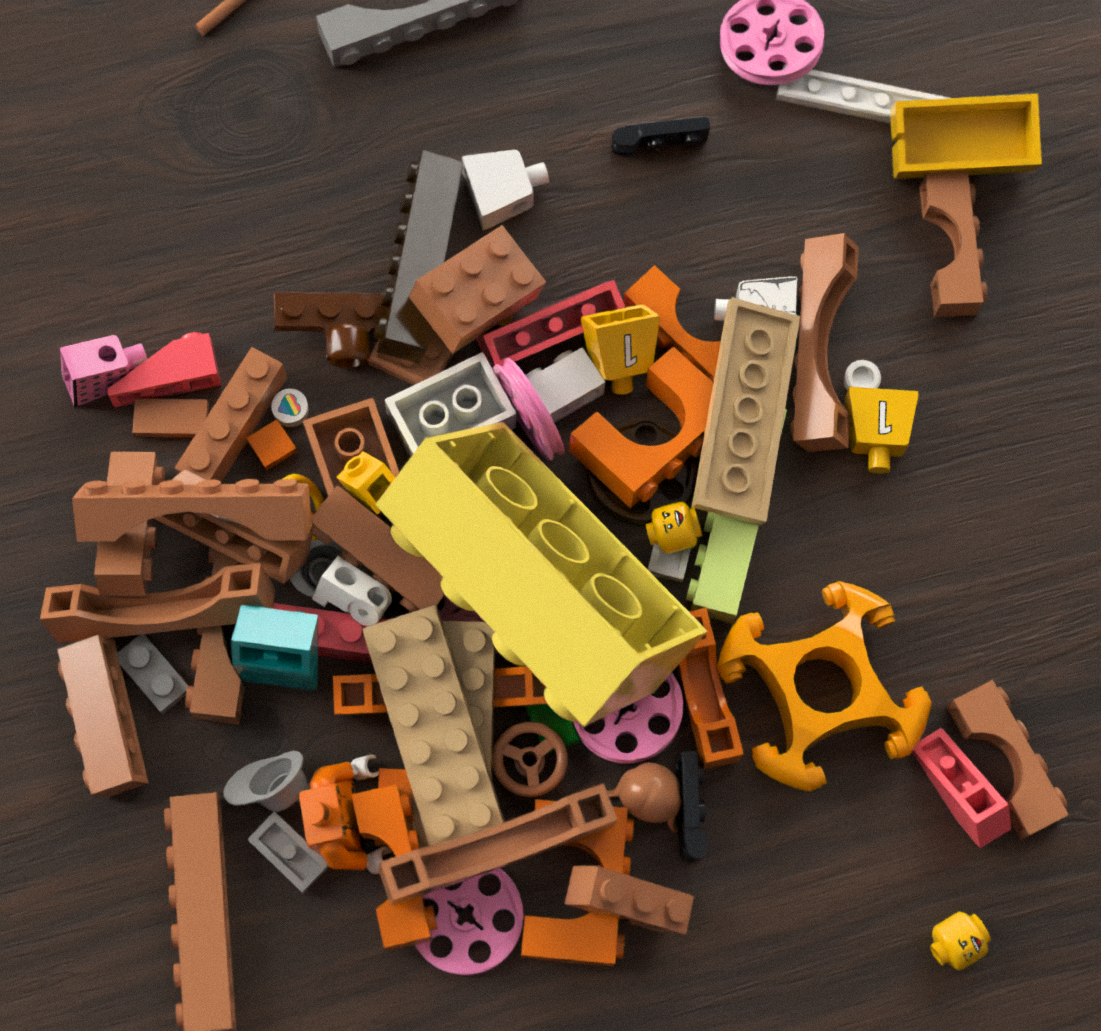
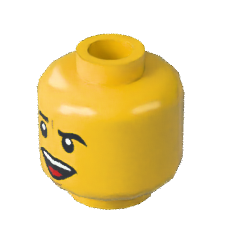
[646,502,702,554]
[930,912,991,970]

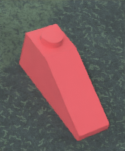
[107,332,221,408]
[912,728,1011,848]

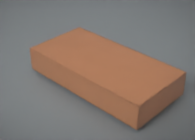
[132,398,209,438]

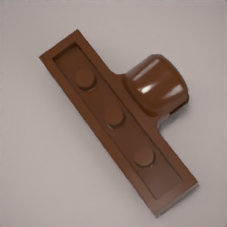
[272,292,386,368]

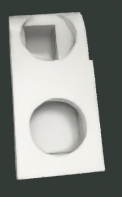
[312,556,392,626]

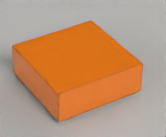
[246,419,297,471]

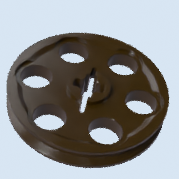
[588,417,698,525]

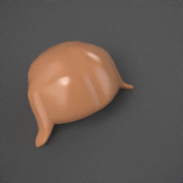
[607,762,682,834]

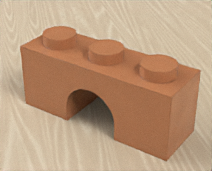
[565,866,694,935]

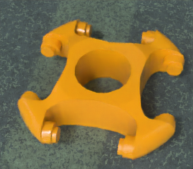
[717,581,932,792]

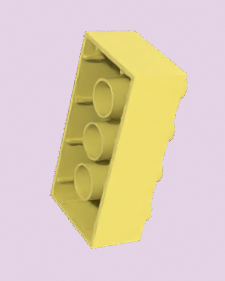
[375,422,707,727]

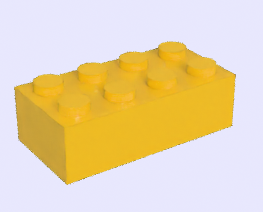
[890,94,1042,179]

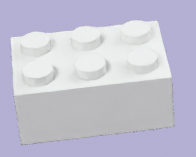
[385,352,517,458]

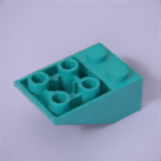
[231,605,318,691]

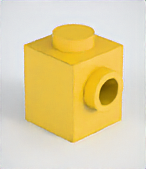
[337,452,395,515]

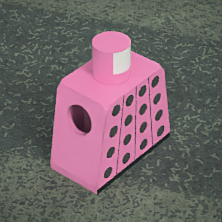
[60,335,147,407]

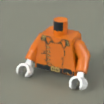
[299,755,393,875]

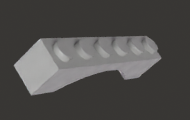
[316,0,518,67]

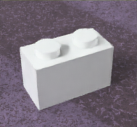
[525,347,605,423]

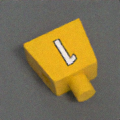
[581,304,659,394]
[844,387,918,474]

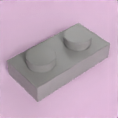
[117,634,188,714]
[247,811,329,894]

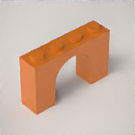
[568,347,713,508]
[521,799,634,967]

